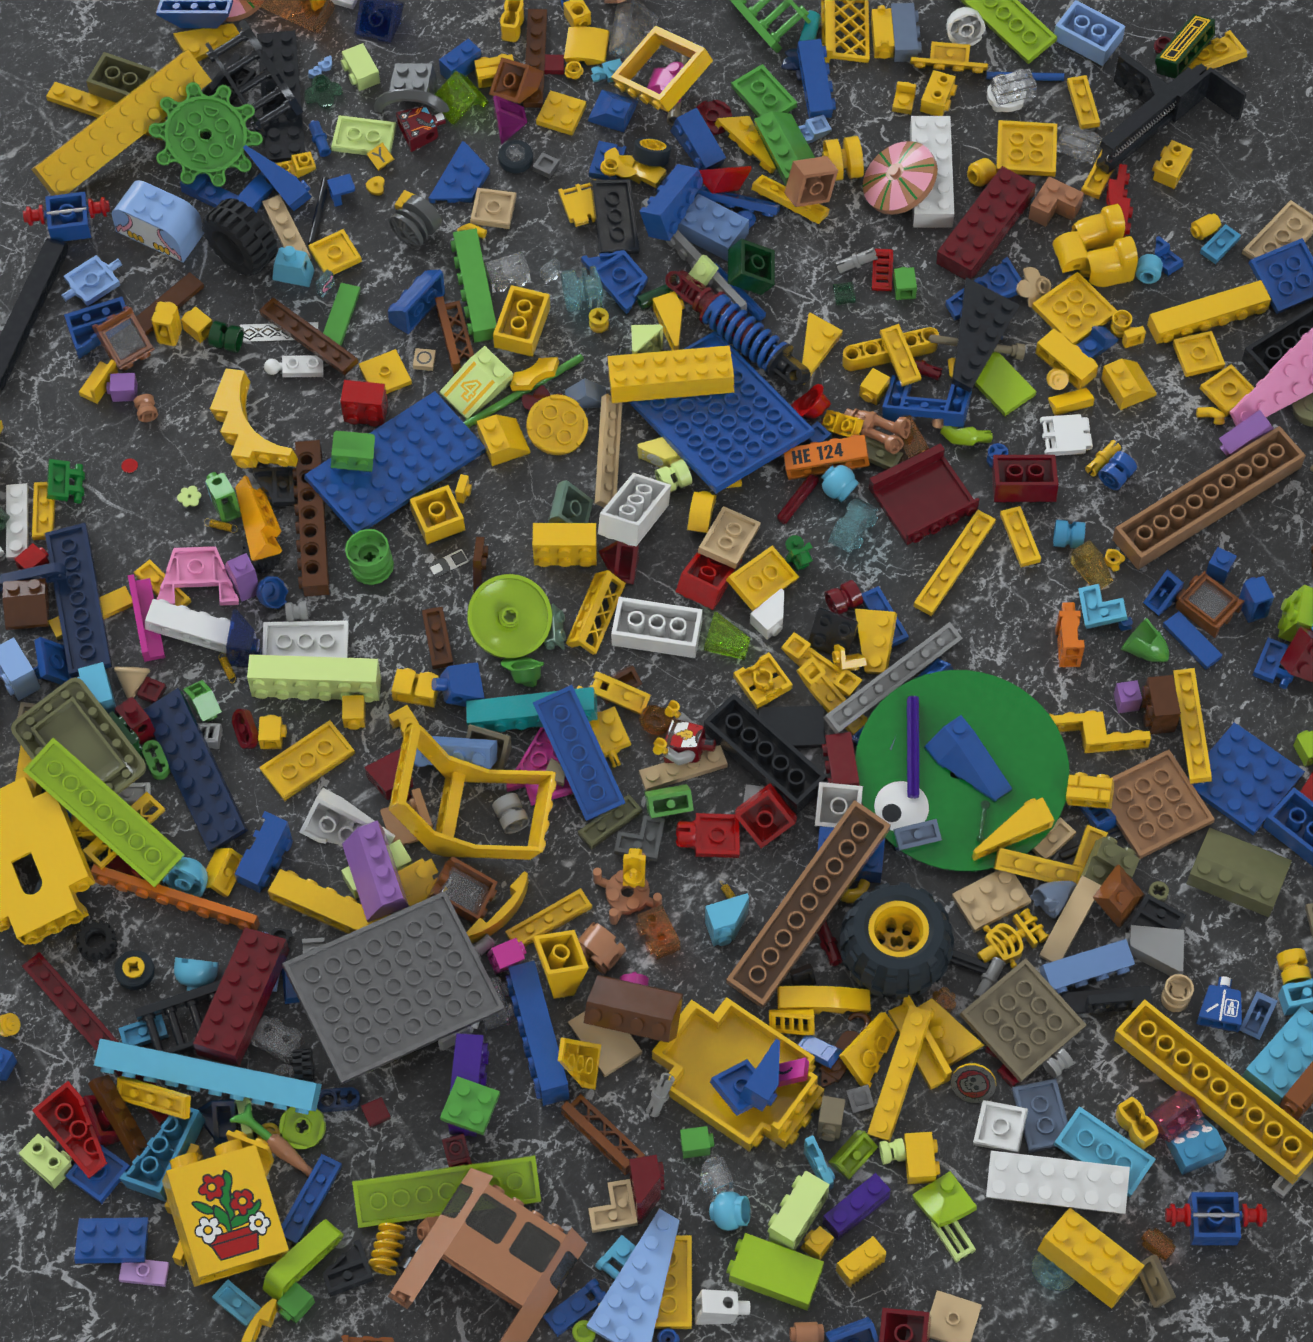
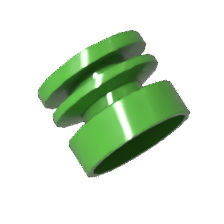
[345,529,394,585]

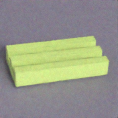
[931,1221,976,1263]

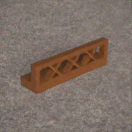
[435,296,474,375]
[561,1094,645,1176]

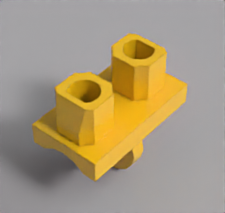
[623,848,646,888]

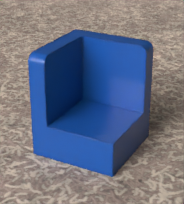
[327,173,355,207]

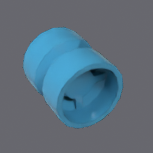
[1053,520,1086,549]

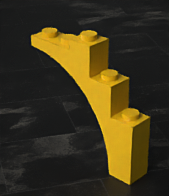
[210,368,298,469]

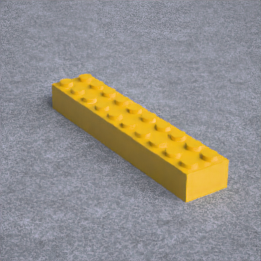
[31,49,212,196]
[1114,999,1313,1185]

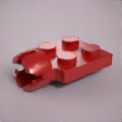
[676,813,740,858]

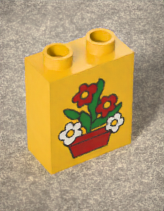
[162,1139,289,1287]

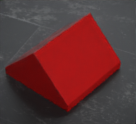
[699,166,752,194]

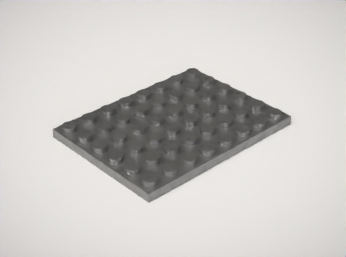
[282,891,505,1085]

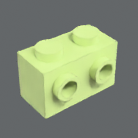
[18,1134,73,1189]

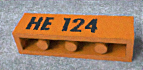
[784,435,870,480]

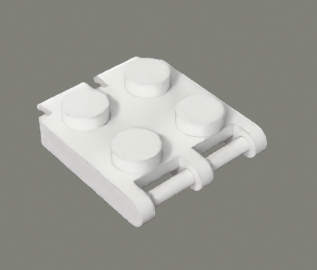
[1040,414,1093,456]

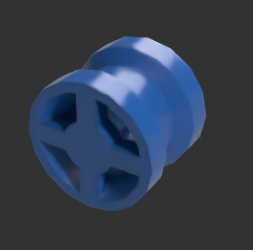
[987,443,1008,468]

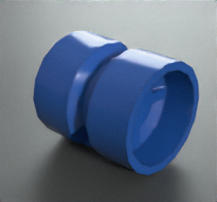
[1098,451,1137,490]

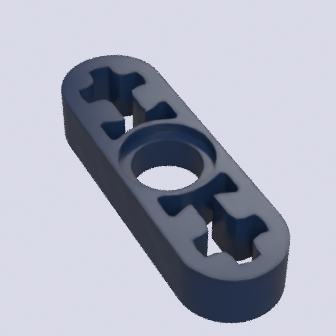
[317,1087,361,1112]

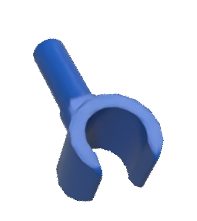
[1118,617,1133,631]

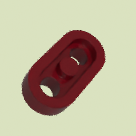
[232,709,259,749]

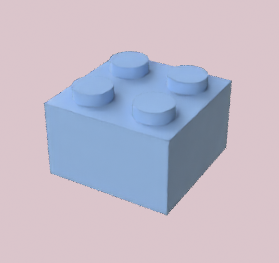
[0,637,41,701]

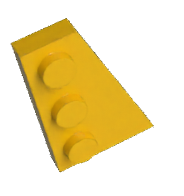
[855,609,897,675]
[917,998,984,1067]

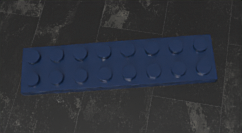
[45,523,112,678]
[143,688,248,853]

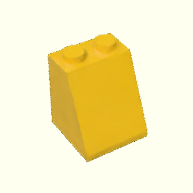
[532,930,589,999]

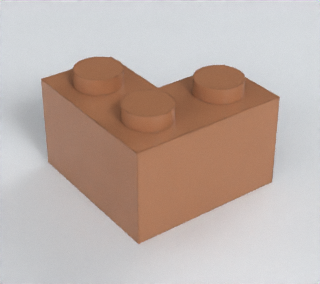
[1028,177,1084,227]

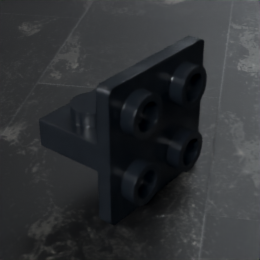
[808,608,858,655]

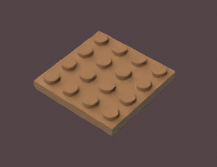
[1110,749,1215,859]

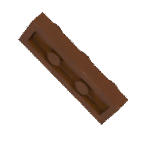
[422,606,454,669]

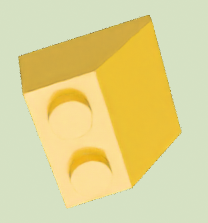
[1101,359,1157,410]
[477,414,531,466]

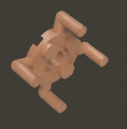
[593,853,662,925]

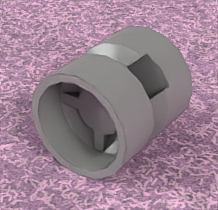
[492,793,530,834]

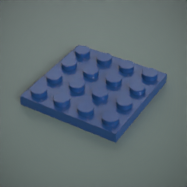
[1188,722,1305,835]

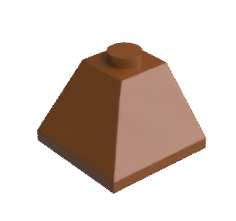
[489,57,544,104]
[1093,865,1145,927]

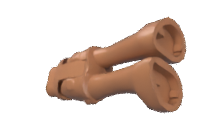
[844,408,911,454]

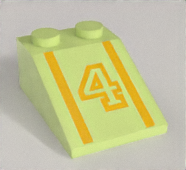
[439,346,513,420]

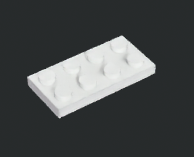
[262,621,349,658]

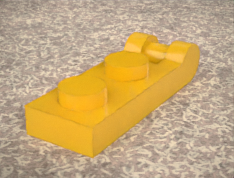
[589,672,651,715]

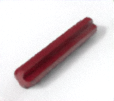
[777,474,819,524]

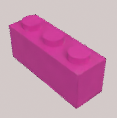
[487,938,527,975]

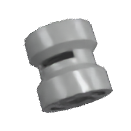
[285,601,309,622]
[1042,1047,1074,1078]

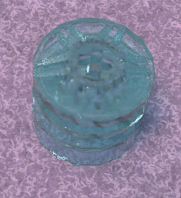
[561,265,603,313]

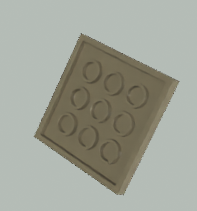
[960,958,1086,1083]

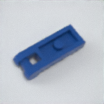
[543,1278,606,1337]

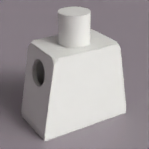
[694,1289,750,1325]

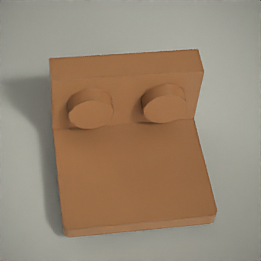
[380,788,433,846]

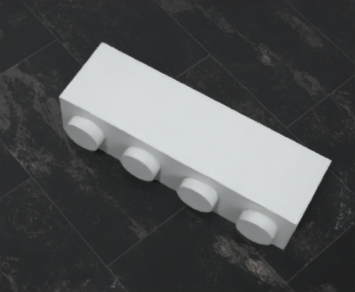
[145,599,235,654]

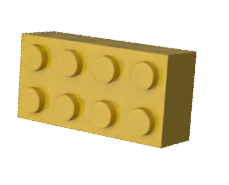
[1037,1208,1145,1309]

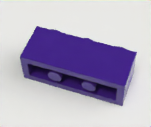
[822,1173,891,1241]

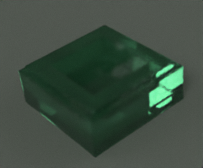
[833,282,856,305]

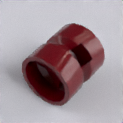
[824,579,863,615]

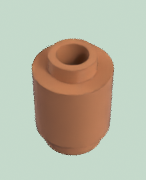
[789,1322,824,1342]

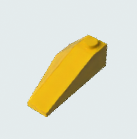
[558,1038,601,1090]

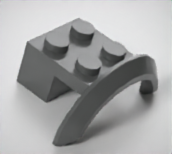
[374,63,450,113]

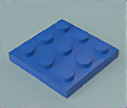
[1249,238,1313,314]

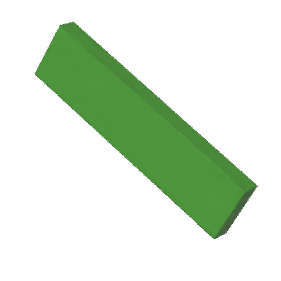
[323,283,361,346]

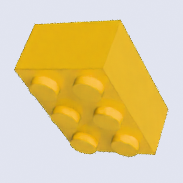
[493,285,550,357]
[532,523,597,567]

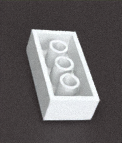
[598,473,671,547]
[611,597,703,658]

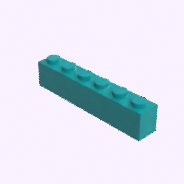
[466,687,598,732]

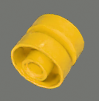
[822,136,864,181]

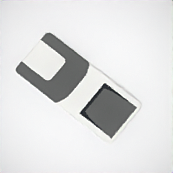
[429,549,469,577]

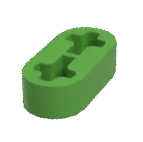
[142,740,170,780]

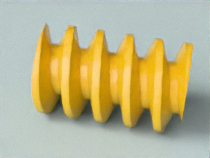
[368,1223,407,1275]

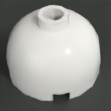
[946,7,986,46]

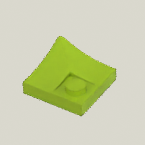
[912,1171,977,1228]

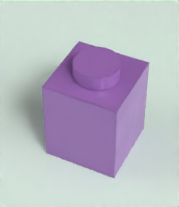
[106,373,138,402]
[1114,680,1142,714]

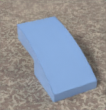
[798,115,832,144]

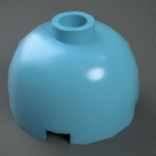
[162,857,208,897]
[174,957,219,991]

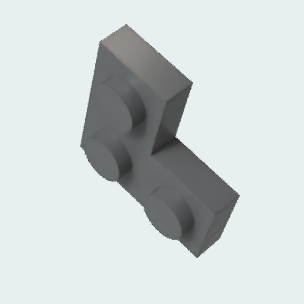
[614,815,665,862]

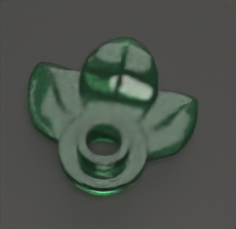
[304,74,343,109]

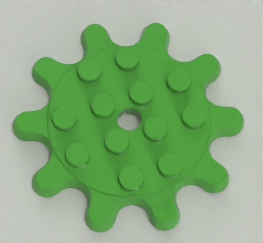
[149,82,263,187]

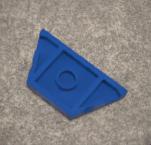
[429,141,490,203]
[581,250,648,314]

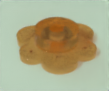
[932,987,956,1010]

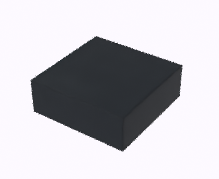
[790,963,816,986]

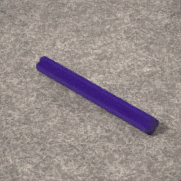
[907,696,920,799]

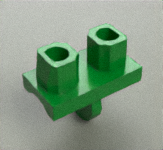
[785,535,813,571]

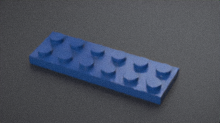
[533,685,626,821]

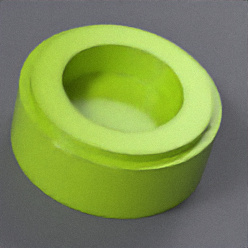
[572,1320,596,1342]

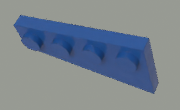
[945,257,1022,321]

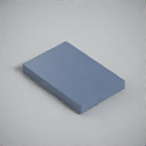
[1012,1078,1068,1153]

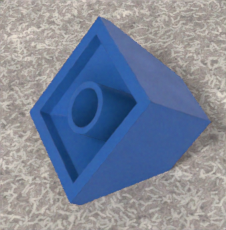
[588,90,638,133]

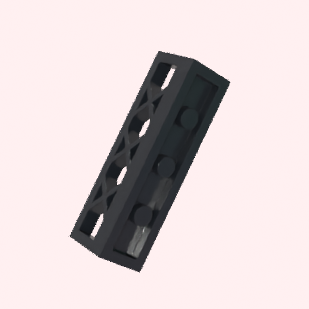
[202,53,256,104]

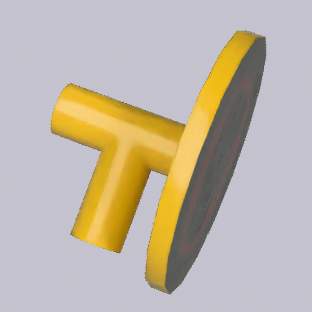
[951,1063,996,1103]

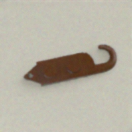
[819,1012,872,1088]

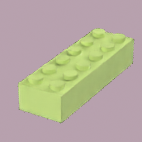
[247,655,381,702]

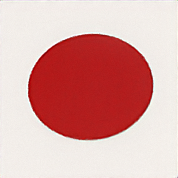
[121,459,138,473]

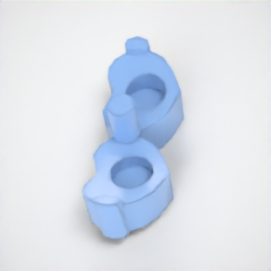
[308,55,332,79]

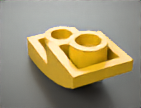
[275,152,316,178]
[822,410,864,437]

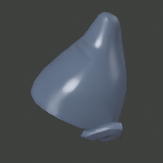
[1030,881,1077,918]

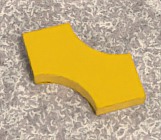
[510,357,559,391]

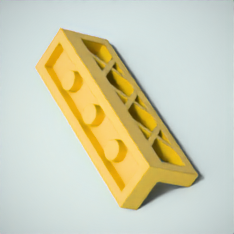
[565,570,626,655]
[83,792,165,870]
[888,995,952,1090]

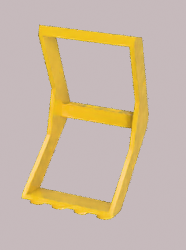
[389,723,556,860]

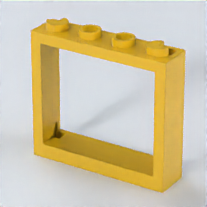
[611,26,713,113]

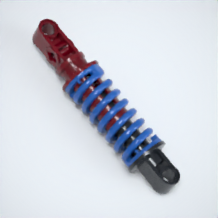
[665,270,811,385]

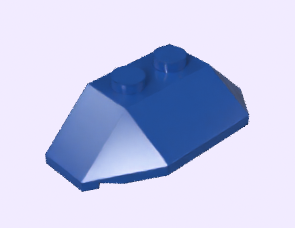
[156,0,233,29]

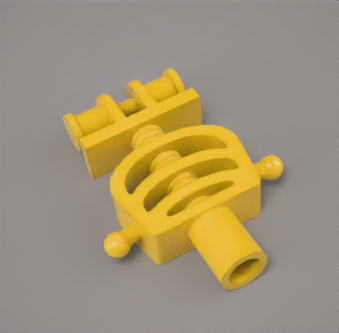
[976,908,1049,968]

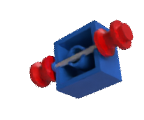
[23,192,111,242]
[1165,1192,1267,1245]

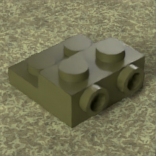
[1080,836,1140,885]

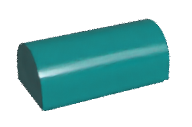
[799,10,822,41]

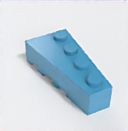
[119,1107,206,1202]

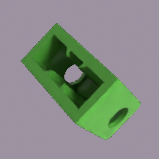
[205,472,241,523]

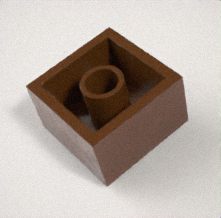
[1141,675,1181,735]

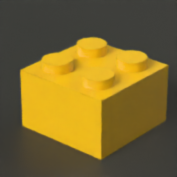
[410,485,465,545]

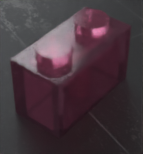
[1147,1090,1203,1142]

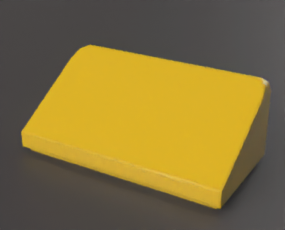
[1048,388,1095,416]

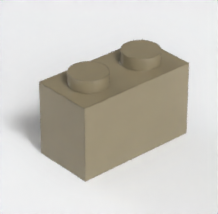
[817,1096,845,1141]

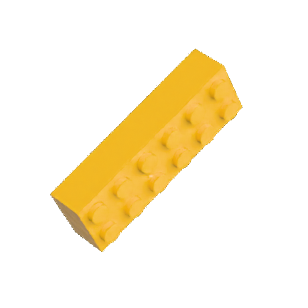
[607,345,734,403]

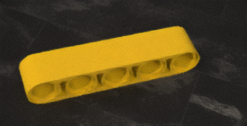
[842,327,939,371]

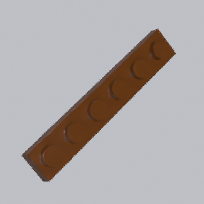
[523,9,547,108]
[259,298,359,376]

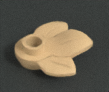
[1016,267,1051,307]

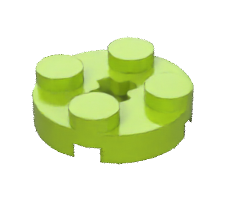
[279,1107,326,1149]

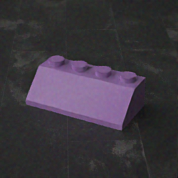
[342,820,409,922]

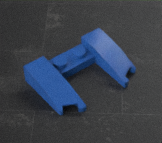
[180,171,274,213]
[882,375,972,427]

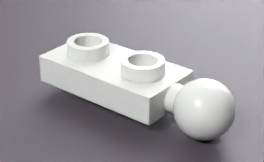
[264,355,323,377]

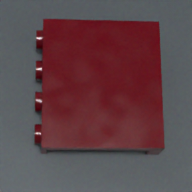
[868,443,980,545]

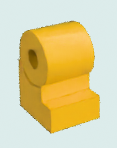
[389,705,419,737]

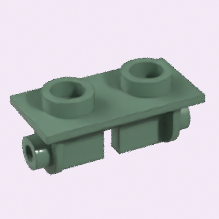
[544,604,566,650]

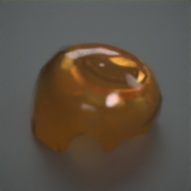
[640,705,674,735]

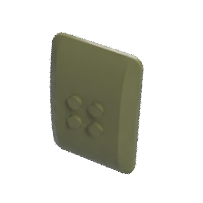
[11,677,146,794]

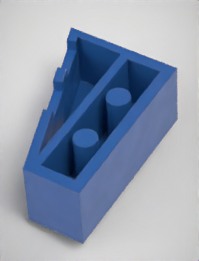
[64,296,131,359]

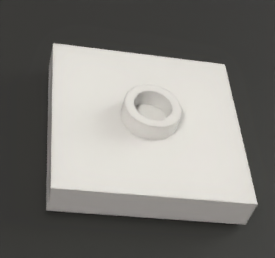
[973,1100,1028,1154]

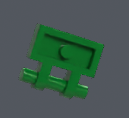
[46,459,85,504]

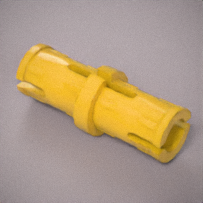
[1085,440,1121,477]

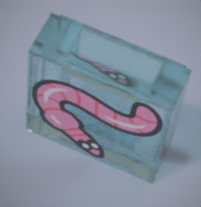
[315,269,335,298]

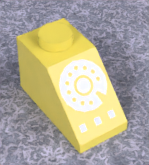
[637,437,682,468]

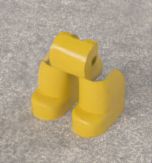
[1052,204,1138,287]

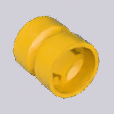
[1276,948,1312,985]

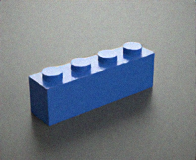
[797,39,836,119]

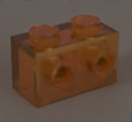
[635,904,680,960]

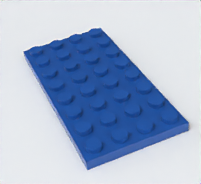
[305,391,486,534]

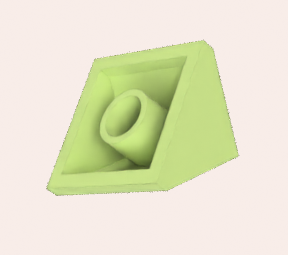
[631,324,663,354]

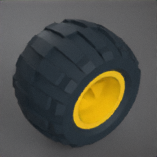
[839,882,954,1000]

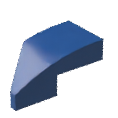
[1155,236,1183,276]

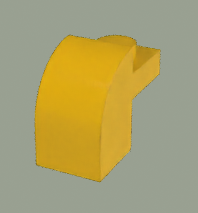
[687,491,717,533]

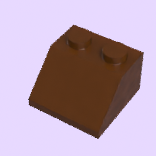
[2,578,50,630]

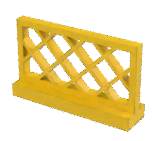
[821,0,870,63]

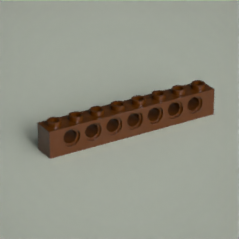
[293,440,330,597]

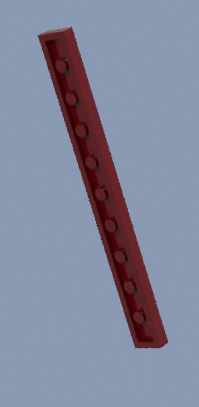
[22,952,169,1125]

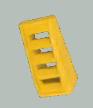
[769,1008,815,1035]

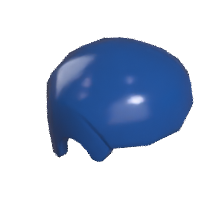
[256,576,288,609]

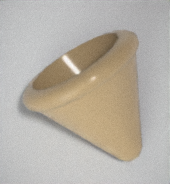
[114,667,150,699]

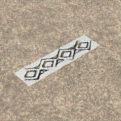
[240,322,318,342]

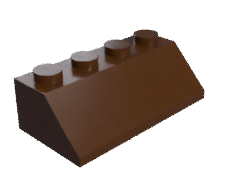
[583,975,683,1043]

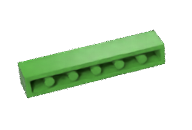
[450,228,497,343]

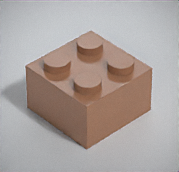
[784,156,838,207]

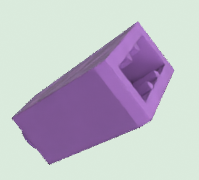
[1219,410,1274,456]
[224,553,258,602]

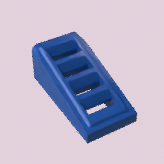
[1079,806,1116,832]

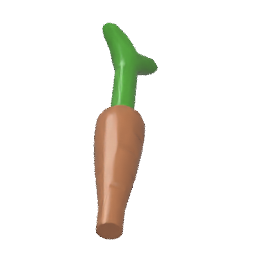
[230,1103,313,1177]

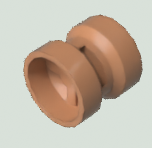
[134,394,158,422]

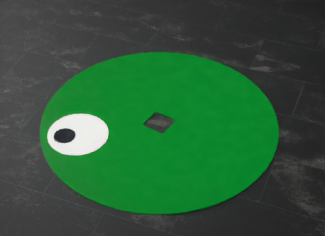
[855,670,1070,871]

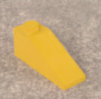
[653,291,685,350]

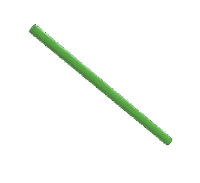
[463,354,584,428]

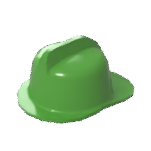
[501,657,544,687]

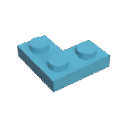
[1078,584,1128,629]

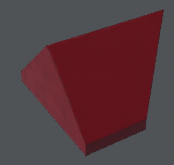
[598,541,639,584]

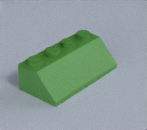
[754,111,815,186]

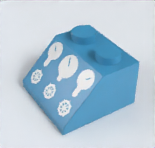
[1162,1117,1227,1175]

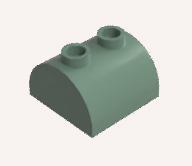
[548,480,593,523]

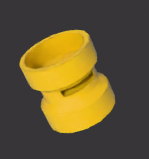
[1110,310,1132,338]

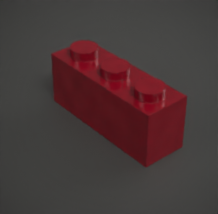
[822,732,860,786]

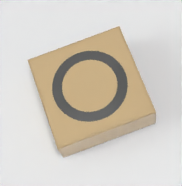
[413,348,436,371]

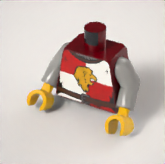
[653,700,716,765]

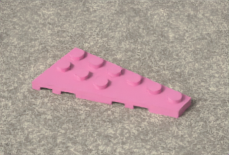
[1230,327,1313,426]

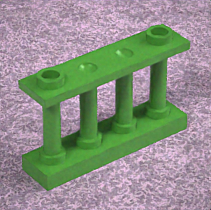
[730,0,811,53]

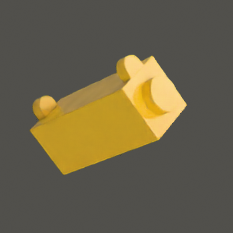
[871,5,895,59]

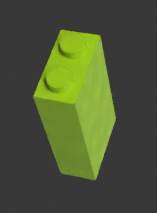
[726,1233,824,1311]

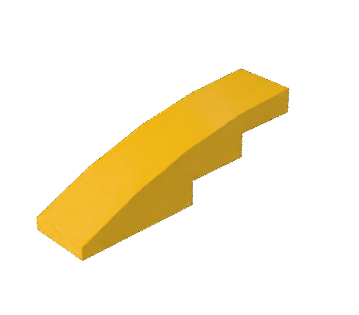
[777,986,871,1014]

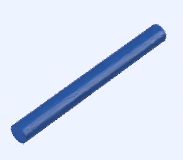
[986,72,1064,81]

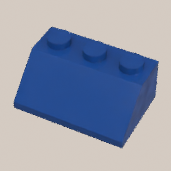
[388,269,445,334]

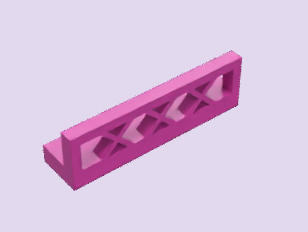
[128,574,165,662]

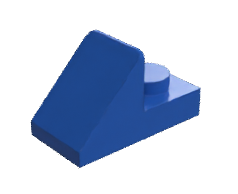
[1077,326,1119,359]

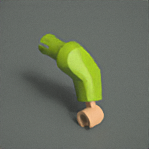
[932,419,993,446]

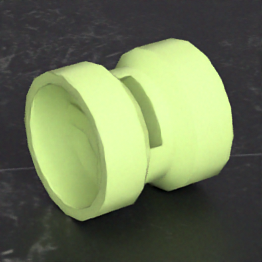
[879,1138,906,1165]

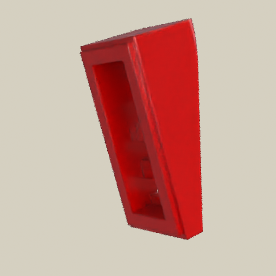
[872,249,893,291]

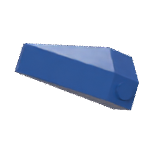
[924,715,1012,802]

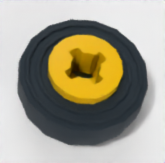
[114,950,155,990]

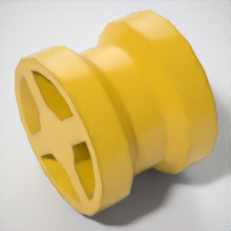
[589,308,609,333]

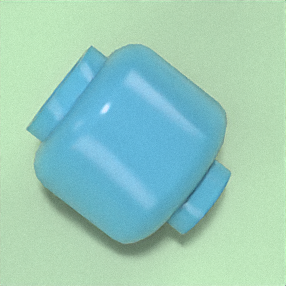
[1135,254,1163,284]

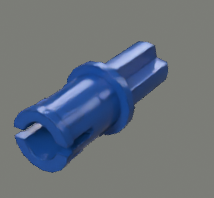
[308,120,331,157]

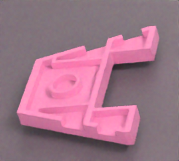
[156,546,239,606]

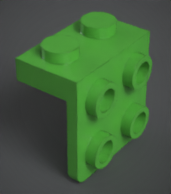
[331,431,375,472]

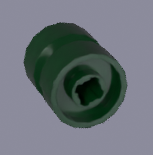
[208,321,244,353]

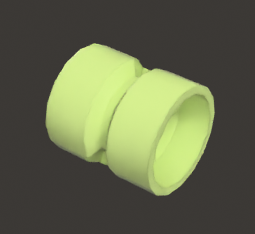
[655,459,692,493]

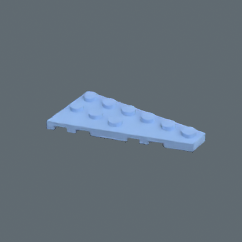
[587,1209,679,1342]

